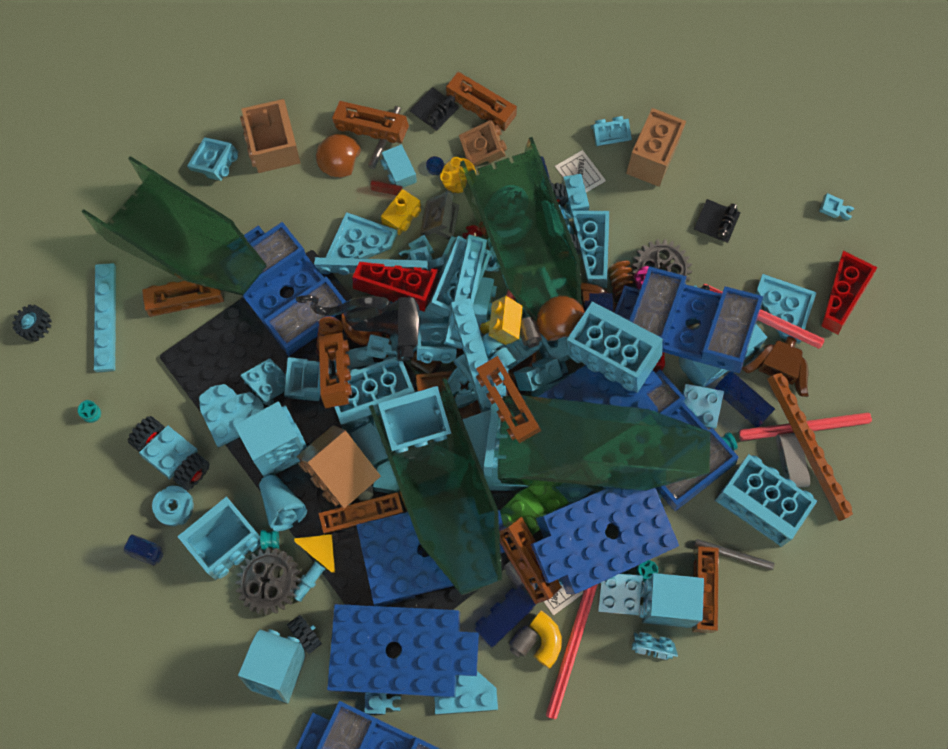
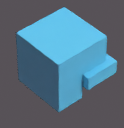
[284,357,320,401]

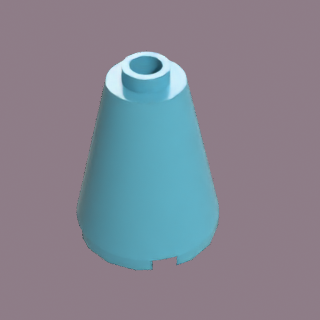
[259,474,307,531]

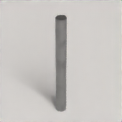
[368,106,401,169]
[694,539,775,570]

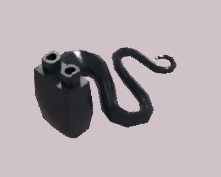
[296,295,421,361]

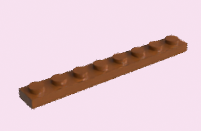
[767,373,853,521]

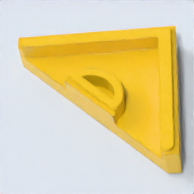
[294,534,335,573]

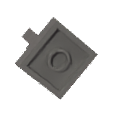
[420,191,459,240]

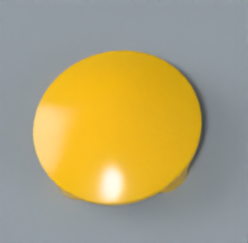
[440,157,476,193]

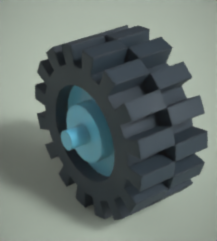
[12,304,52,342]
[287,614,322,654]

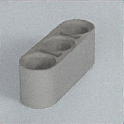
[776,432,810,488]

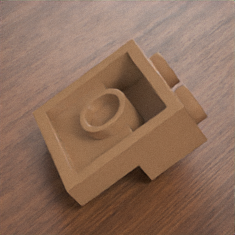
[459,120,507,167]

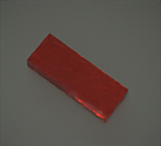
[370,180,403,196]

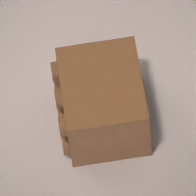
[240,99,300,173]
[626,108,686,187]
[296,425,381,508]

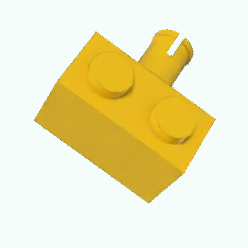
[381,189,421,236]
[480,296,522,345]

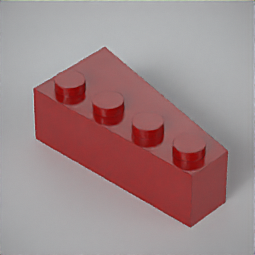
[821,250,878,335]
[352,262,438,312]

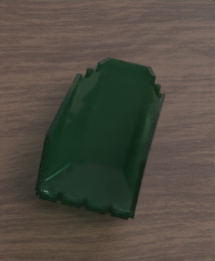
[458,137,582,322]
[81,156,267,296]
[369,378,502,595]
[497,395,711,491]

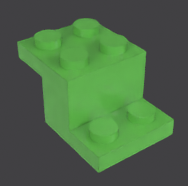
[500,473,569,539]

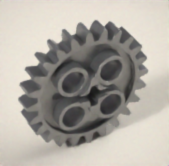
[631,239,692,285]
[235,548,301,615]

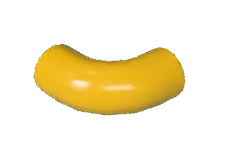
[529,610,562,669]

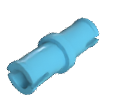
[293,561,326,602]

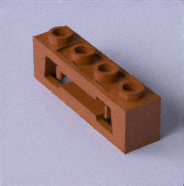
[446,72,517,131]
[332,101,409,144]
[142,274,224,317]
[319,333,352,408]
[476,356,541,443]
[319,492,403,534]
[495,517,562,604]
[692,546,719,633]

